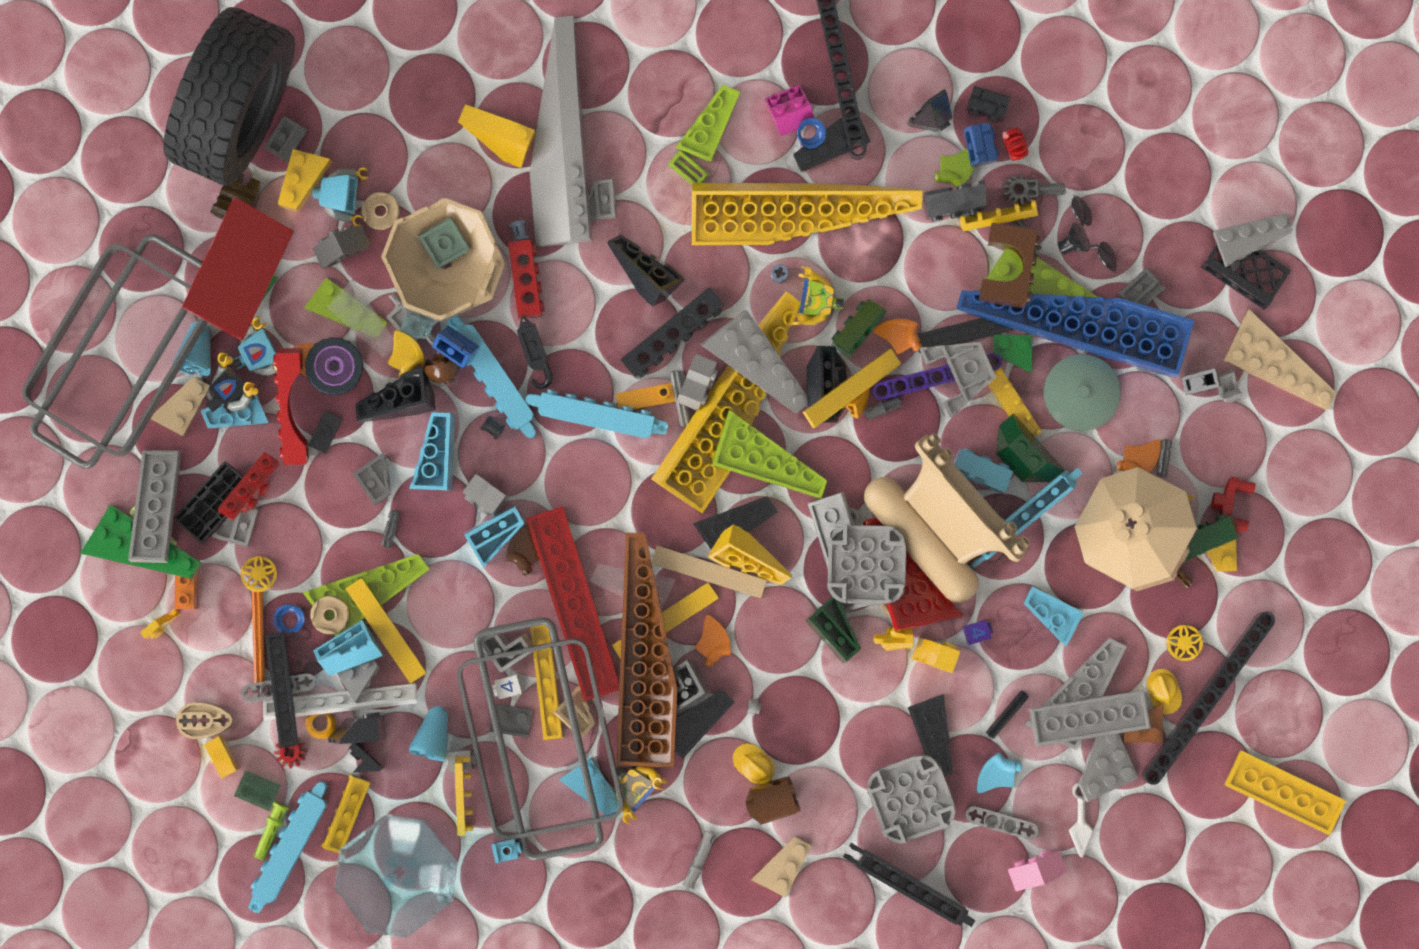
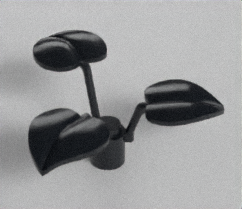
[1058,195,1117,273]

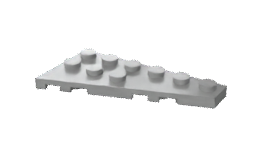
[700,310,807,413]
[1024,638,1127,750]

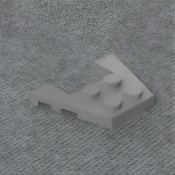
[920,342,996,417]

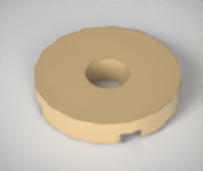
[361,192,400,230]
[310,596,349,634]

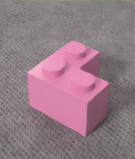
[1008,849,1067,891]

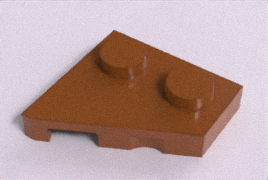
[1123,705,1163,743]

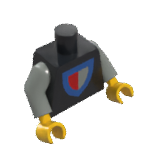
[206,353,258,413]

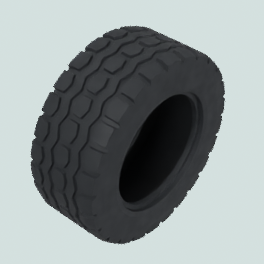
[163,7,295,185]

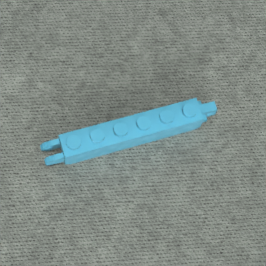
[447,316,536,439]
[525,389,668,438]
[970,468,1083,569]
[248,781,328,913]

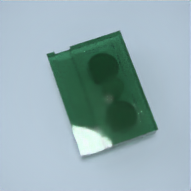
[234,770,281,811]

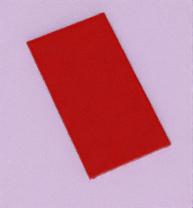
[182,197,294,340]

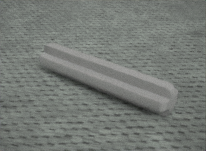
[670,370,690,427]

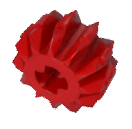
[1002,127,1029,161]
[274,737,308,769]

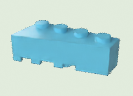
[409,412,455,491]

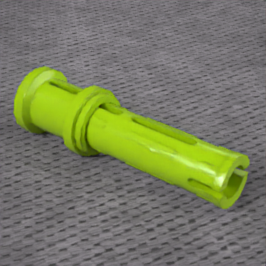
[253,801,290,860]

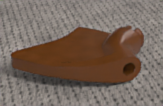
[506,525,539,576]

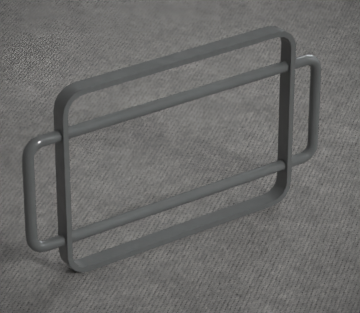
[22,234,208,469]
[457,617,624,860]

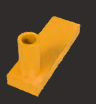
[616,383,676,410]

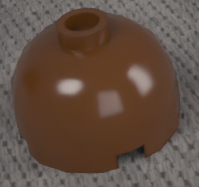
[421,353,461,384]

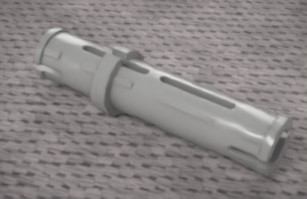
[682,831,716,889]

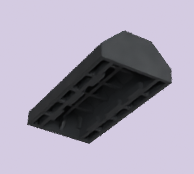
[173,461,244,544]

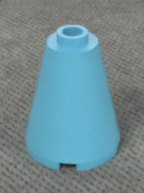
[172,321,211,376]
[409,706,448,761]

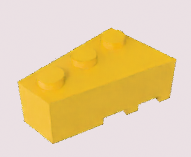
[278,149,333,212]

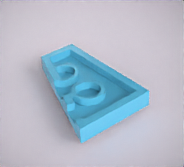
[201,394,269,429]
[1023,586,1084,647]
[559,758,619,815]

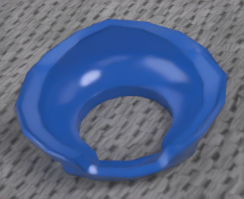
[797,118,826,149]
[273,604,305,633]

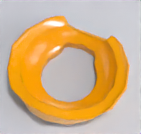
[305,713,337,739]

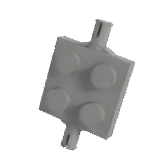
[386,292,440,346]

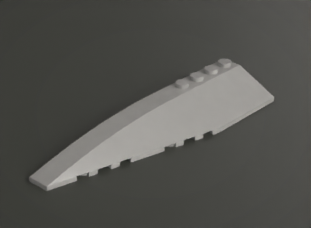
[530,16,593,248]

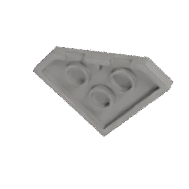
[1078,733,1138,802]

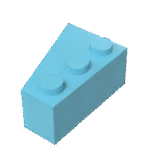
[954,448,1013,494]
[313,620,383,676]

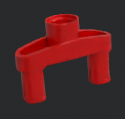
[1211,476,1256,531]

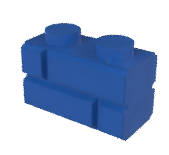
[963,123,999,167]
[432,325,480,369]

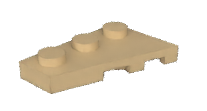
[151,377,210,436]
[751,836,812,898]

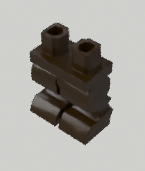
[210,174,261,219]

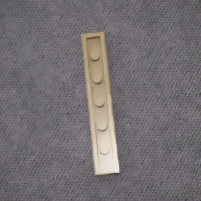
[651,546,767,599]

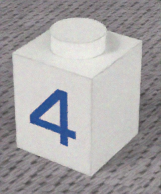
[492,674,523,699]

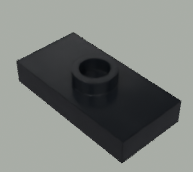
[308,411,343,454]

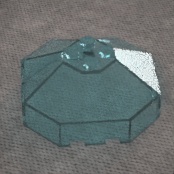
[334,814,458,938]

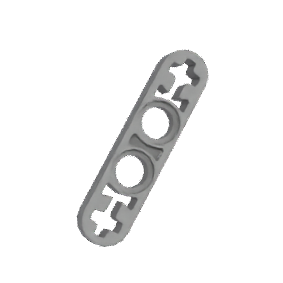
[241,674,317,703]
[965,806,1038,840]

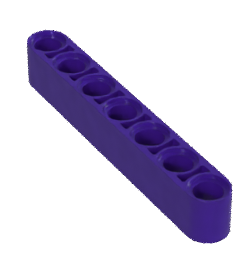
[872,353,1002,400]

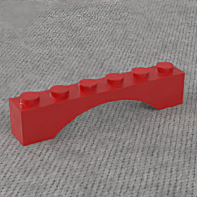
[273,348,309,465]

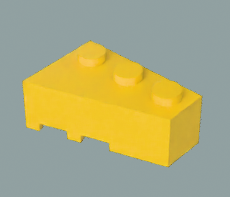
[912,637,960,673]

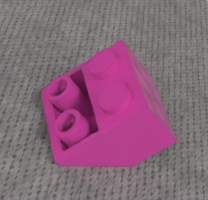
[765,85,815,136]

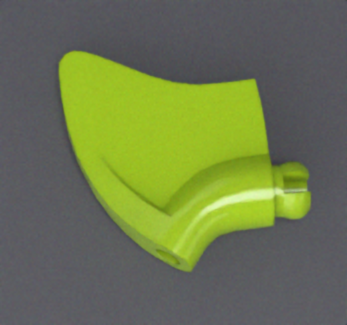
[934,148,974,187]

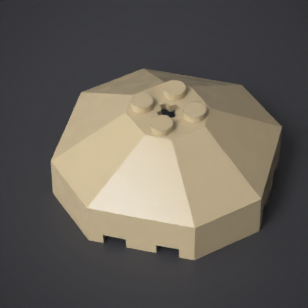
[381,198,505,322]
[1075,467,1197,591]

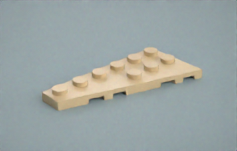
[1223,309,1336,410]

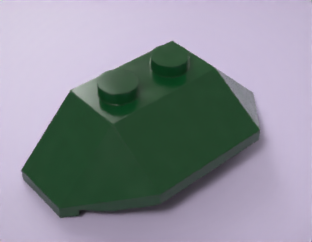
[996,413,1064,482]

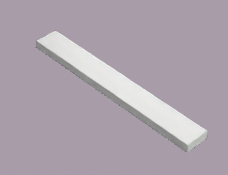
[263,683,418,720]

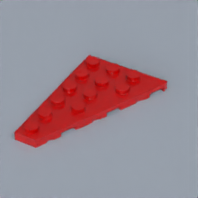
[863,518,964,632]

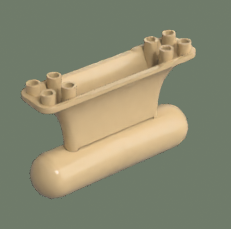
[864,433,1030,603]

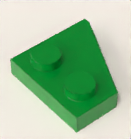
[993,334,1032,373]

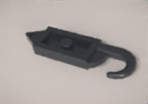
[517,315,553,389]

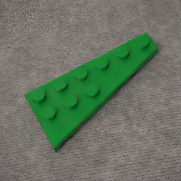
[80,504,202,579]

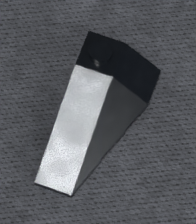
[907,89,953,132]
[607,235,685,307]
[355,368,436,423]

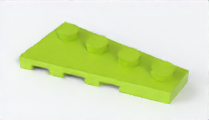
[676,85,740,163]
[304,277,388,339]

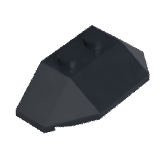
[806,346,847,423]

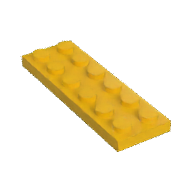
[1224,750,1346,835]

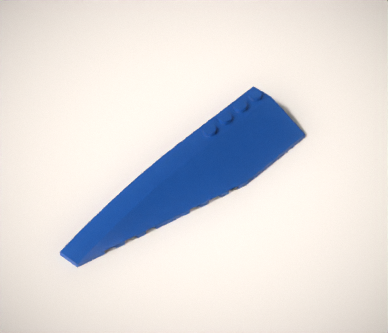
[956,290,1195,379]

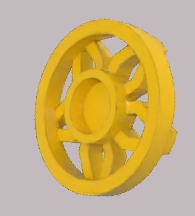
[240,556,277,592]
[1166,625,1203,661]

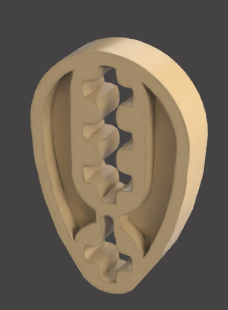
[176,702,234,739]

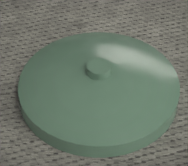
[1043,354,1120,431]

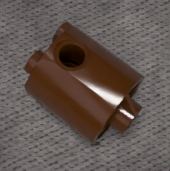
[745,776,801,825]

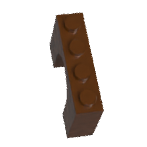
[979,223,1040,308]

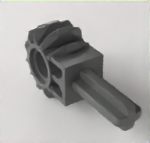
[1002,174,1066,206]

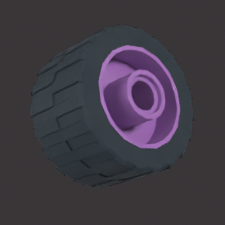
[305,337,363,396]

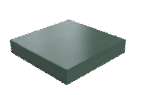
[418,216,471,269]

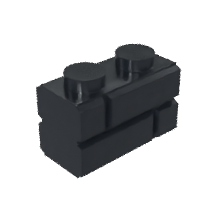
[966,86,1011,123]

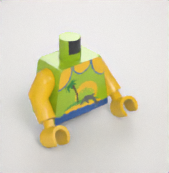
[792,266,844,325]

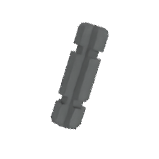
[1157,439,1172,477]
[381,510,400,548]

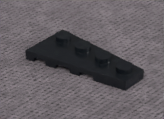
[793,110,871,173]
[693,496,778,550]
[675,689,735,759]
[907,694,953,776]

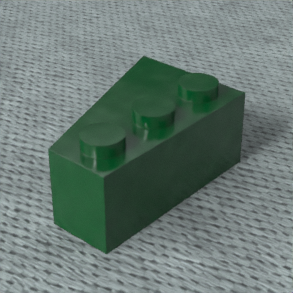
[1184,514,1241,562]
[805,596,861,664]

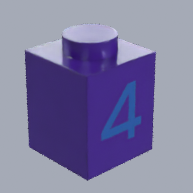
[962,620,993,645]

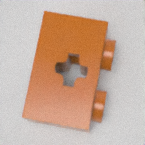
[174,571,198,609]

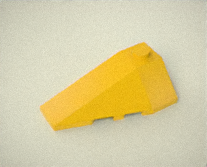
[458,104,536,168]
[708,524,792,585]

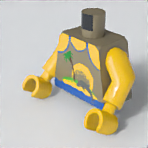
[615,765,667,825]

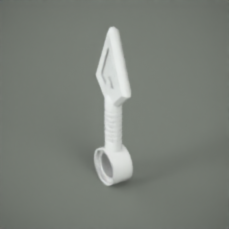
[1069,782,1094,857]

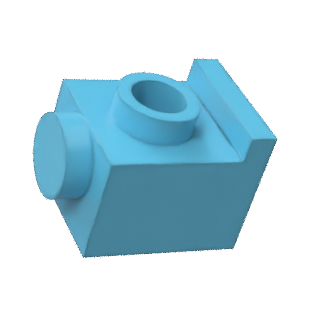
[491,839,522,863]

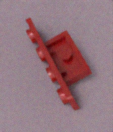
[218,452,279,520]

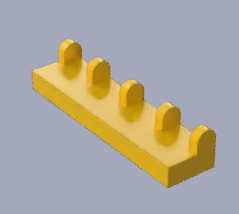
[959,200,1038,232]
[988,367,1042,436]
[454,756,474,836]
[321,774,370,854]

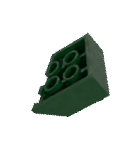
[831,299,887,359]

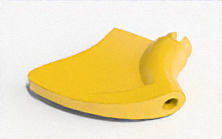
[387,330,424,377]

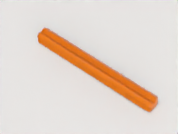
[252,591,265,683]

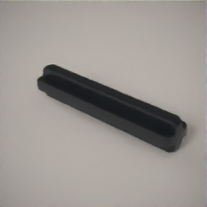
[986,690,1029,739]

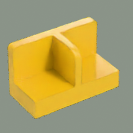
[204,735,239,778]

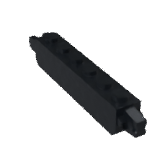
[843,843,976,927]

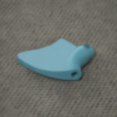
[977,752,1022,793]

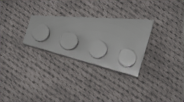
[1213,213,1293,268]

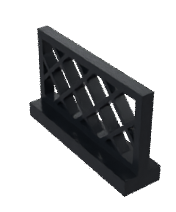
[1201,244,1291,310]

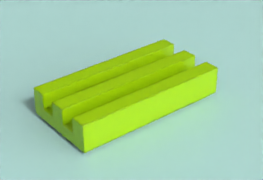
[668,150,709,185]

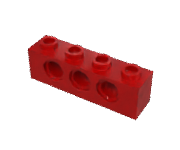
[508,239,545,320]

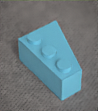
[464,504,524,568]

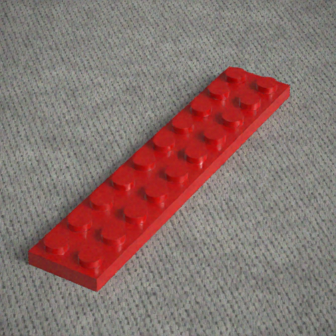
[526,506,619,701]

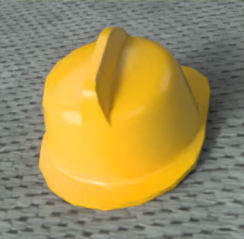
[1146,669,1182,714]
[733,743,775,784]

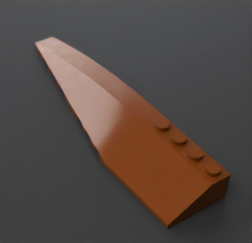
[616,533,677,768]

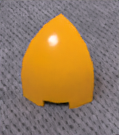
[843,388,870,419]

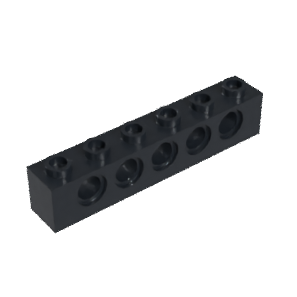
[620,287,724,379]

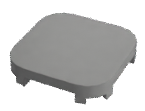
[827,525,906,604]
[866,754,956,844]

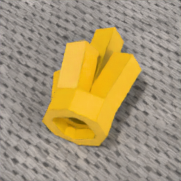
[873,627,913,651]

